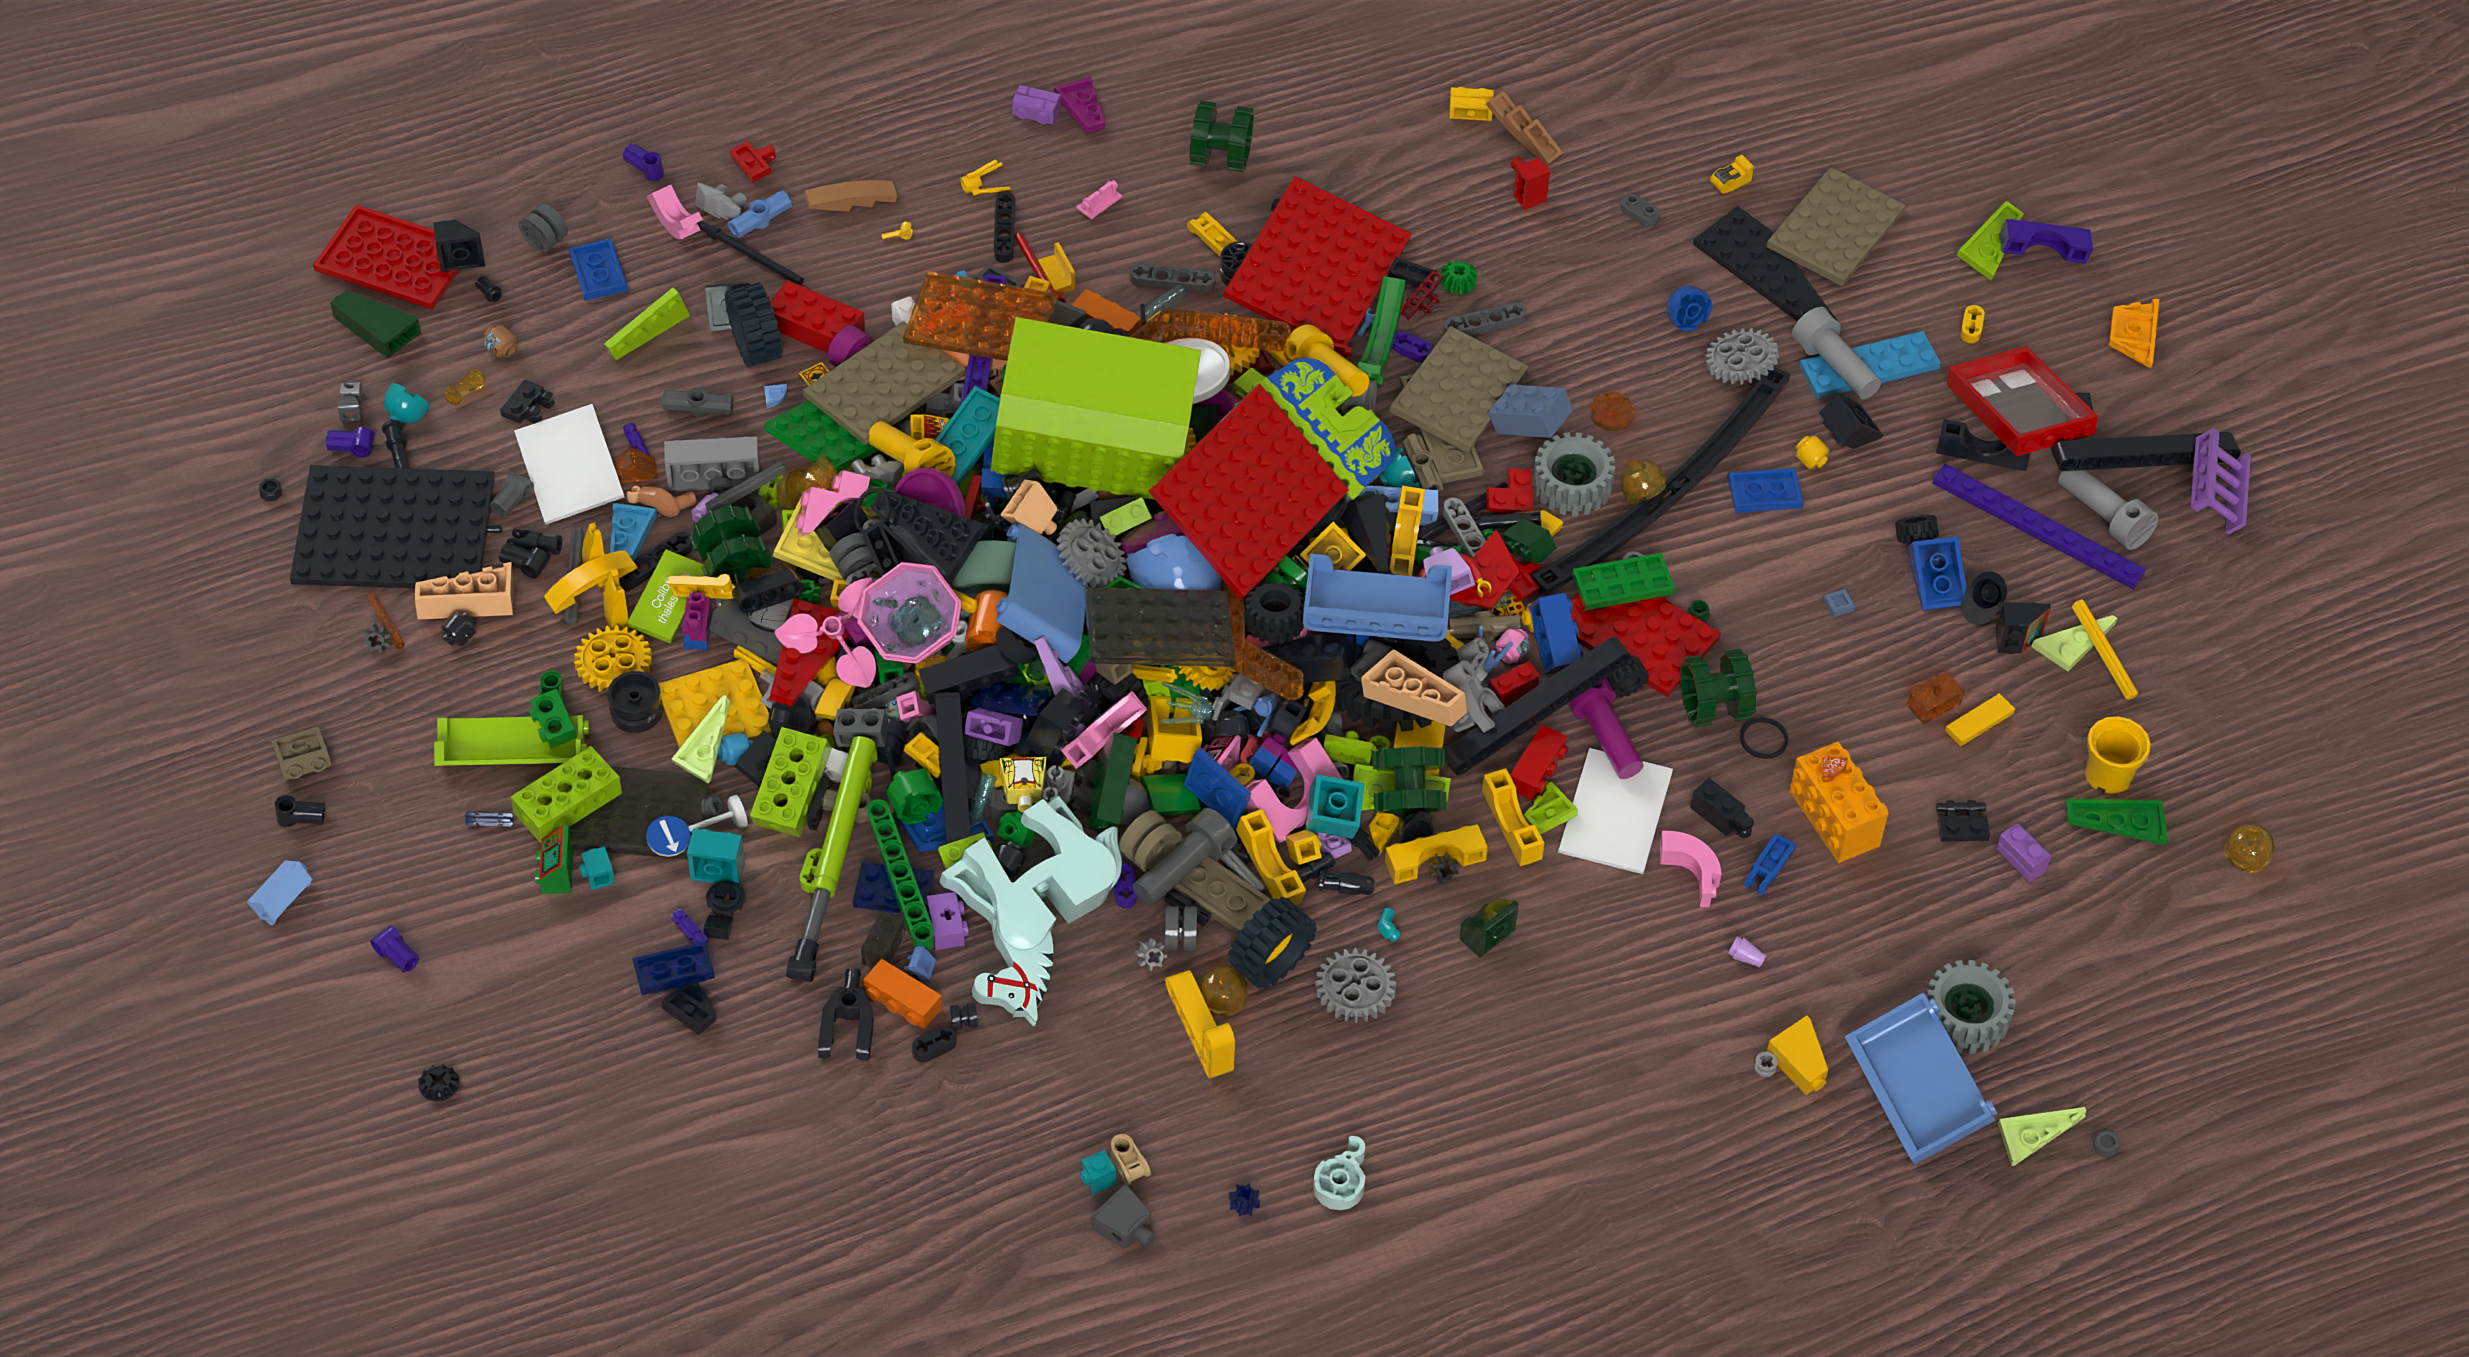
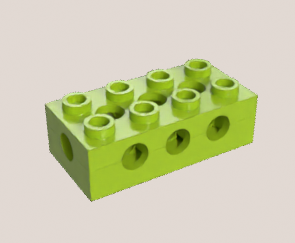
[750,727,832,837]
[511,746,622,843]

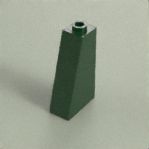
[330,290,421,358]
[1088,732,1137,834]

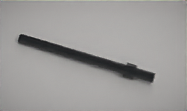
[697,220,804,286]

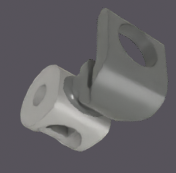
[338,382,362,421]

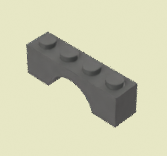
[709,599,782,665]

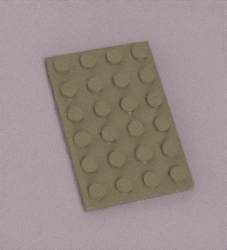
[1766,167,1906,286]
[803,321,966,445]
[1389,326,1529,453]

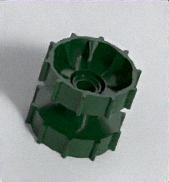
[1189,100,1254,172]
[689,504,774,586]
[1679,648,1757,728]
[1372,746,1447,814]

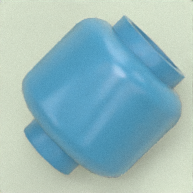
[718,733,753,766]

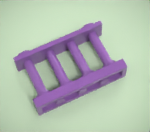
[2191,428,2251,535]

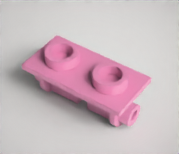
[1076,180,1123,220]

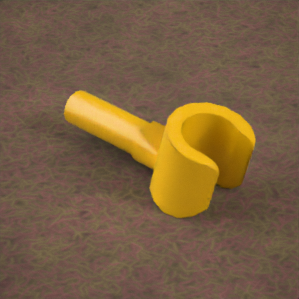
[882,222,913,240]

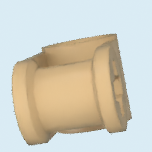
[1110,1134,1151,1186]

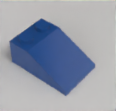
[1908,536,1967,611]

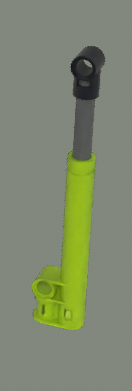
[786,736,878,982]

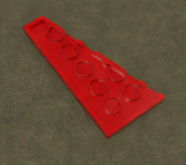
[769,598,848,706]

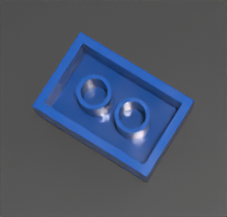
[1528,593,1583,674]

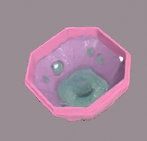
[857,562,962,664]

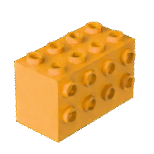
[1789,742,1888,863]

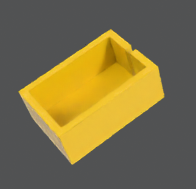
[1146,696,1202,763]

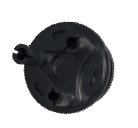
[979,467,1064,541]

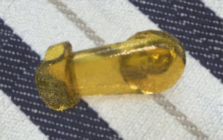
[444,369,485,405]

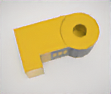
[1710,154,1754,194]

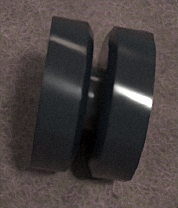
[607,671,663,733]

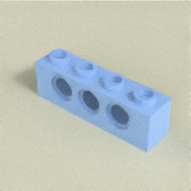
[1344,484,1438,526]

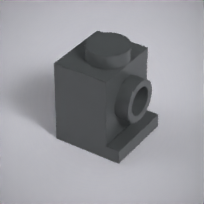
[991,787,1018,821]

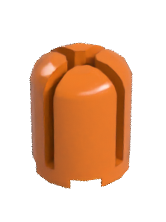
[965,590,1008,653]

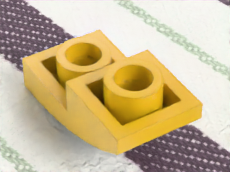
[815,678,855,720]

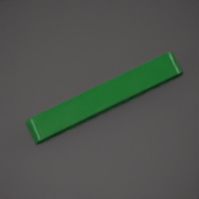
[867,799,935,952]

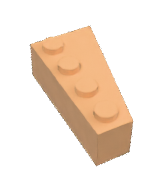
[415,562,514,619]
[1361,649,1467,726]

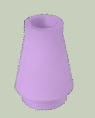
[1728,936,1766,968]

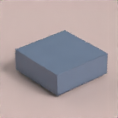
[1823,589,1855,617]

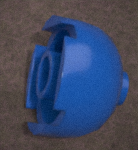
[1666,285,1712,331]

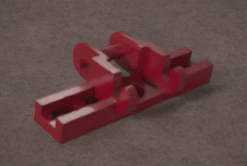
[1401,270,1443,321]

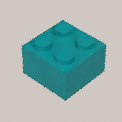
[1306,774,1364,839]
[687,829,745,885]

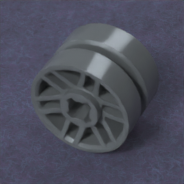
[519,203,568,252]
[830,533,875,581]
[1165,906,1197,952]

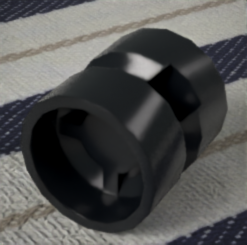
[876,719,908,765]

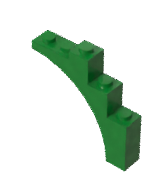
[1358,276,1407,389]

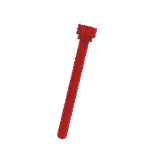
[1015,233,1066,303]

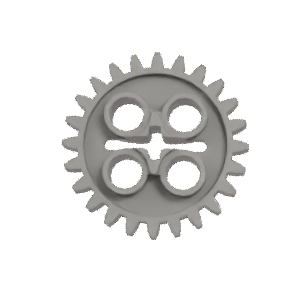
[1705,328,1779,385]
[1057,518,1127,590]
[1315,948,1396,1023]

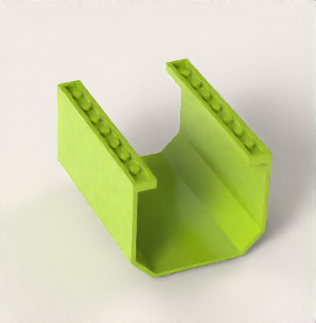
[991,317,1201,500]

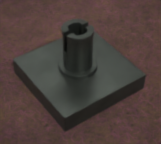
[705,281,750,331]

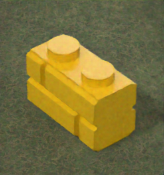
[1449,87,1494,121]

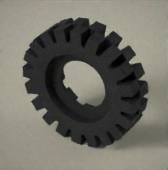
[1335,634,1460,732]

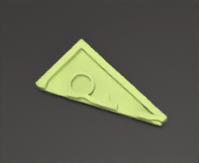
[2032,615,2117,671]
[672,695,731,784]
[1998,1107,2086,1166]

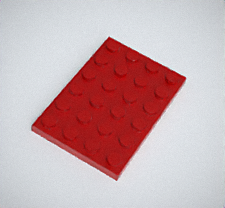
[313,204,460,310]
[1570,593,1721,697]

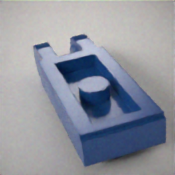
[1744,833,1797,896]

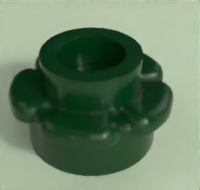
[1687,600,1710,621]

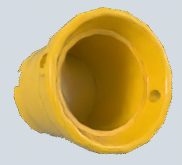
[2085,716,2151,794]

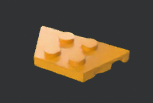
[2109,299,2159,368]

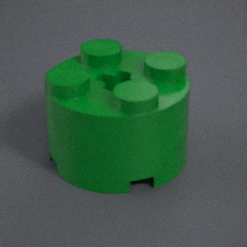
[887,768,943,824]

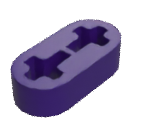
[1393,332,1432,363]
[1113,863,1137,908]

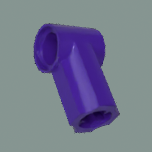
[623,143,664,181]
[326,427,375,458]
[370,925,419,972]

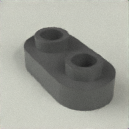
[1620,194,1660,226]

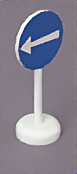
[646,795,748,857]

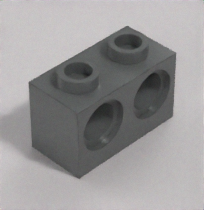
[833,708,889,747]

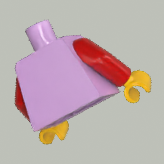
[1419,547,1491,597]

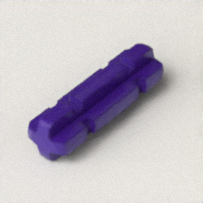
[623,423,650,461]
[671,909,709,949]

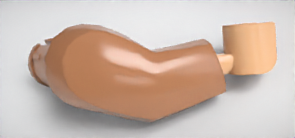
[627,486,697,517]

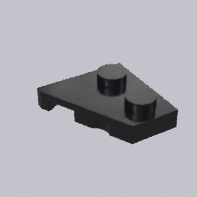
[661,975,716,1035]

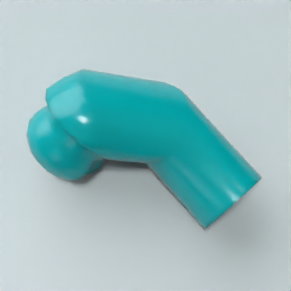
[1377,908,1400,942]

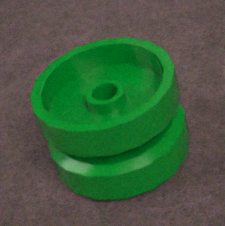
[1264,554,1308,599]

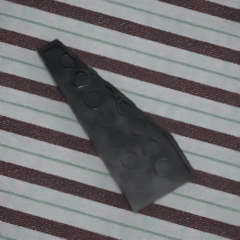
[1693,206,1838,321]

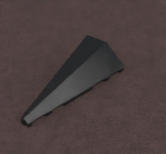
[1341,493,1391,574]

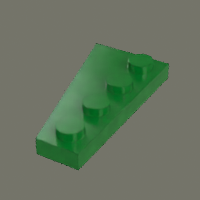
[2065,799,2168,845]

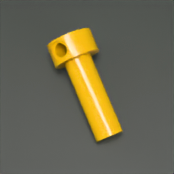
[1284,324,1369,397]
[869,421,956,477]

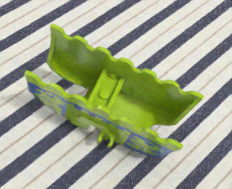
[1235,358,1396,500]

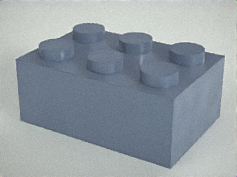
[1488,384,1574,438]

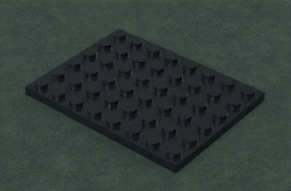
[290,465,495,589]

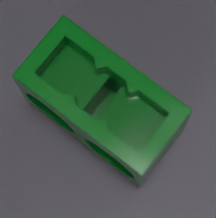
[528,688,577,749]

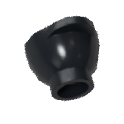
[1399,811,1434,843]

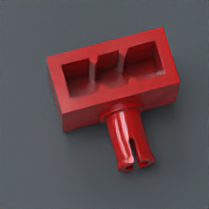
[1510,157,1551,210]

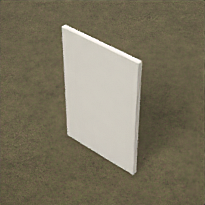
[514,404,625,524]
[1558,748,1673,874]

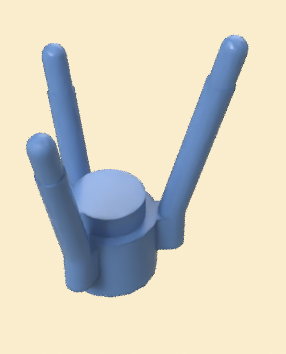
[1477,625,1513,677]
[1233,693,1277,737]

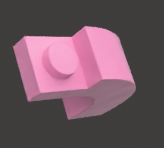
[647,185,703,239]
[1660,831,1722,907]

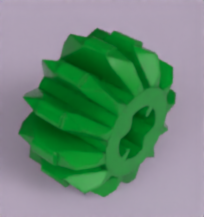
[1441,259,1478,296]

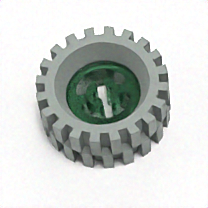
[1532,432,1615,516]
[1926,960,2015,1054]

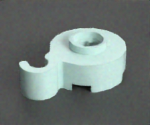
[1313,1136,1365,1210]

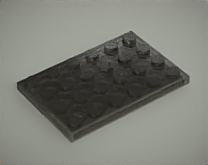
[1085,587,1235,667]
[569,766,710,860]

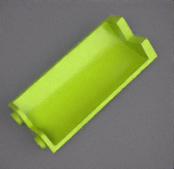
[434,715,590,766]

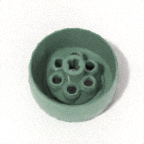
[948,541,1016,598]

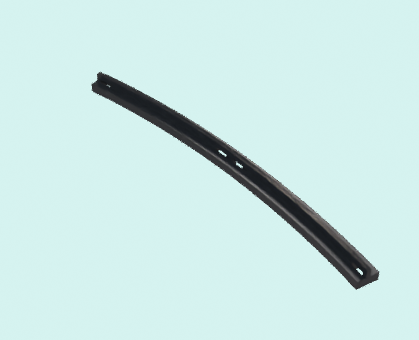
[1532,367,1790,595]

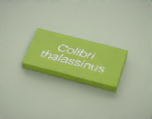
[627,549,705,644]

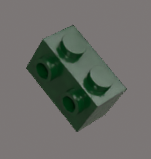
[1503,518,1557,564]

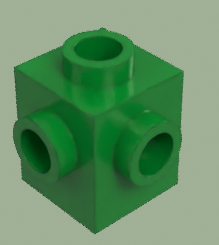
[997,810,1037,848]

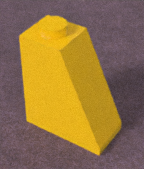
[1767,1016,1828,1095]

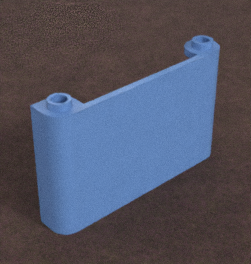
[996,523,1089,664]
[1303,554,1452,641]
[1845,992,1997,1165]

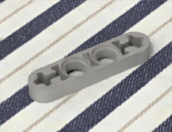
[1443,498,1486,558]

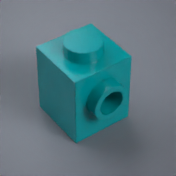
[579,847,615,890]
[1079,1150,1116,1195]

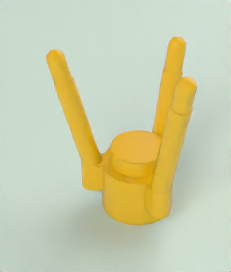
[960,160,1011,196]

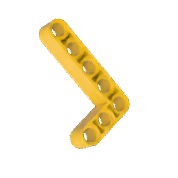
[1165,970,1235,1079]

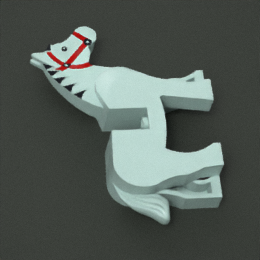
[939,796,1122,1026]

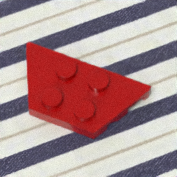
[1450,530,1520,610]

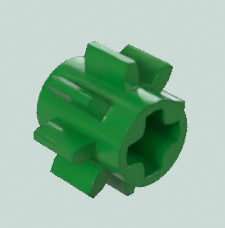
[795,579,821,604]

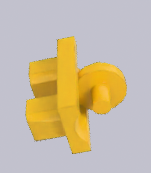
[1129,737,1163,783]

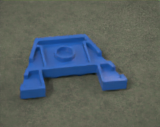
[896,793,994,852]

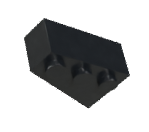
[861,520,927,582]

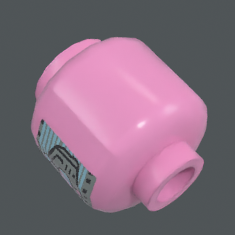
[1496,629,1530,664]

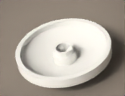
[1165,338,1231,404]

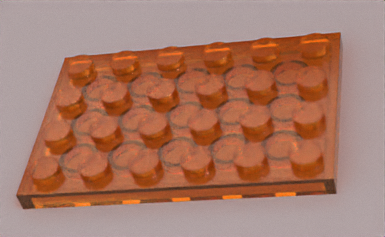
[903,271,1058,361]

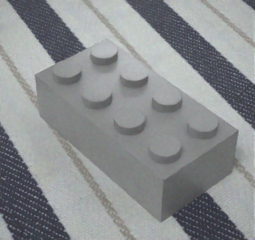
[664,436,760,492]

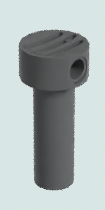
[1133,808,1237,906]

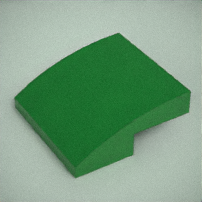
[1140,774,1201,816]

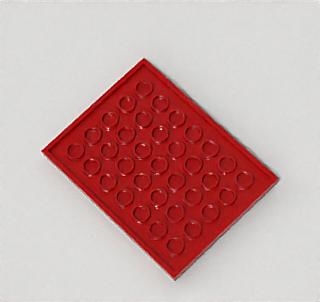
[1223,176,1412,345]
[1148,384,1349,599]

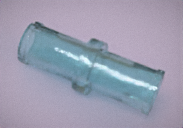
[969,773,997,823]

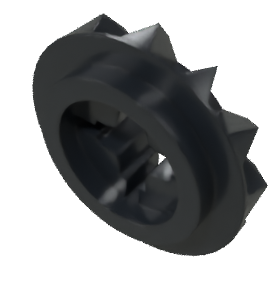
[706,881,746,916]
[418,1064,460,1101]

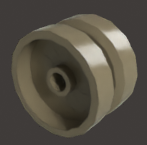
[1119,810,1182,873]

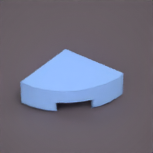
[764,384,787,408]

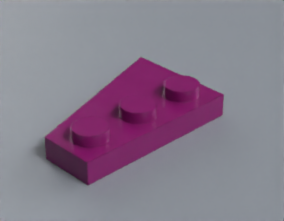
[1054,77,1106,134]

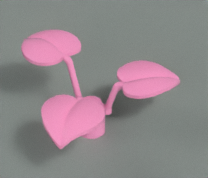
[775,578,879,688]

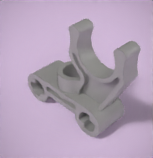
[1443,637,1505,732]

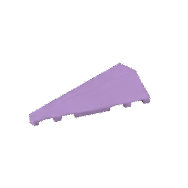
[1034,635,1101,738]

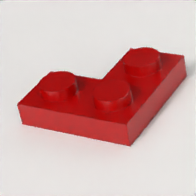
[1486,468,1534,514]

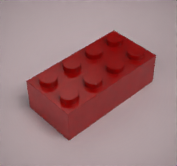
[770,280,865,353]

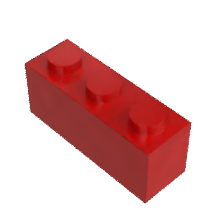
[1510,725,1569,801]

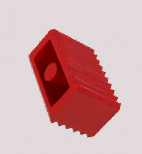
[1488,661,1540,708]

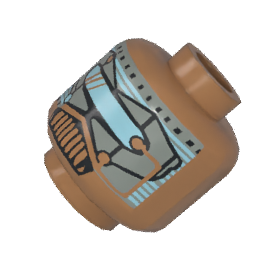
[483,325,517,358]

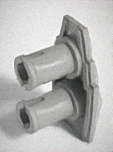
[695,182,747,220]
[850,455,904,488]
[1042,765,1075,805]

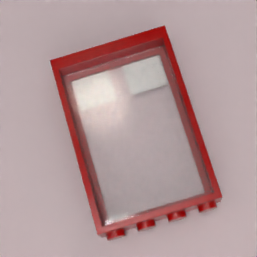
[1947,346,2098,456]

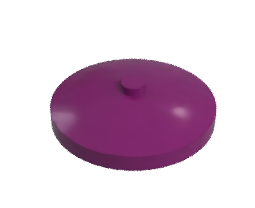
[893,468,966,517]
[1120,511,1185,554]

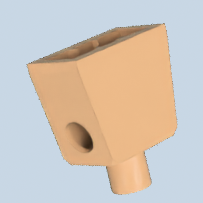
[1001,480,1057,535]

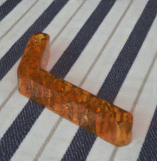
[1130,309,1291,351]
[1222,579,1303,700]

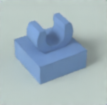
[904,946,936,981]

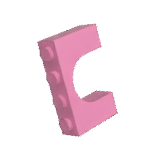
[1245,737,1343,843]

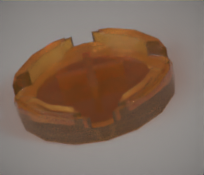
[1590,392,1635,431]

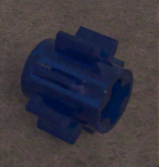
[1229,1183,1260,1216]

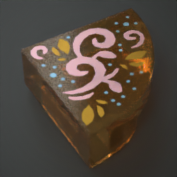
[1823,758,1847,782]

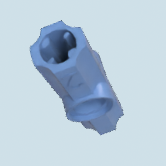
[728,191,792,239]

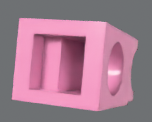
[896,691,936,723]

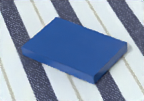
[568,238,628,301]
[1727,468,1804,513]
[1184,748,1252,830]

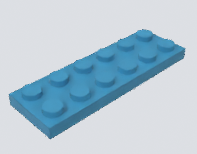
[1799,331,1941,399]

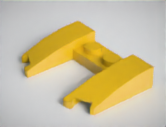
[582,523,629,630]

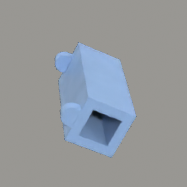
[247,860,313,926]

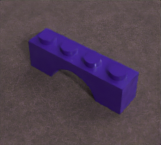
[2000,219,2093,264]

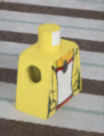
[1000,757,1046,813]

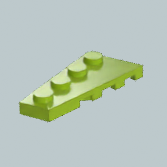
[1956,201,2024,280]
[604,288,690,360]
[1352,764,1451,811]

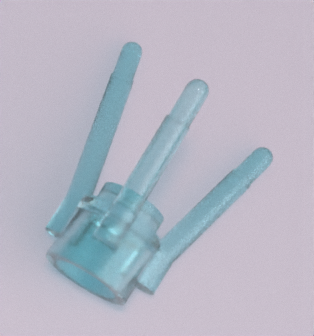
[1161,681,1212,724]

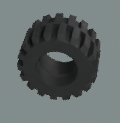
[1245,582,1305,644]
[1086,672,1149,714]

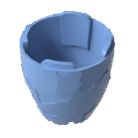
[1126,534,1222,634]

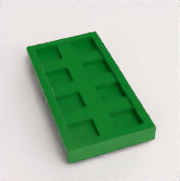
[1572,553,1676,611]

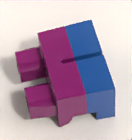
[682,593,712,650]
[1248,733,1298,788]

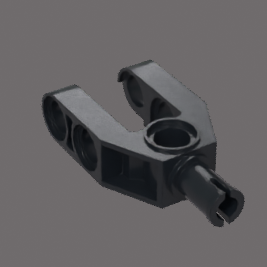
[818,968,874,1061]

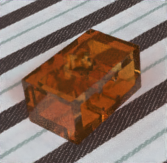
[1906,672,1964,725]

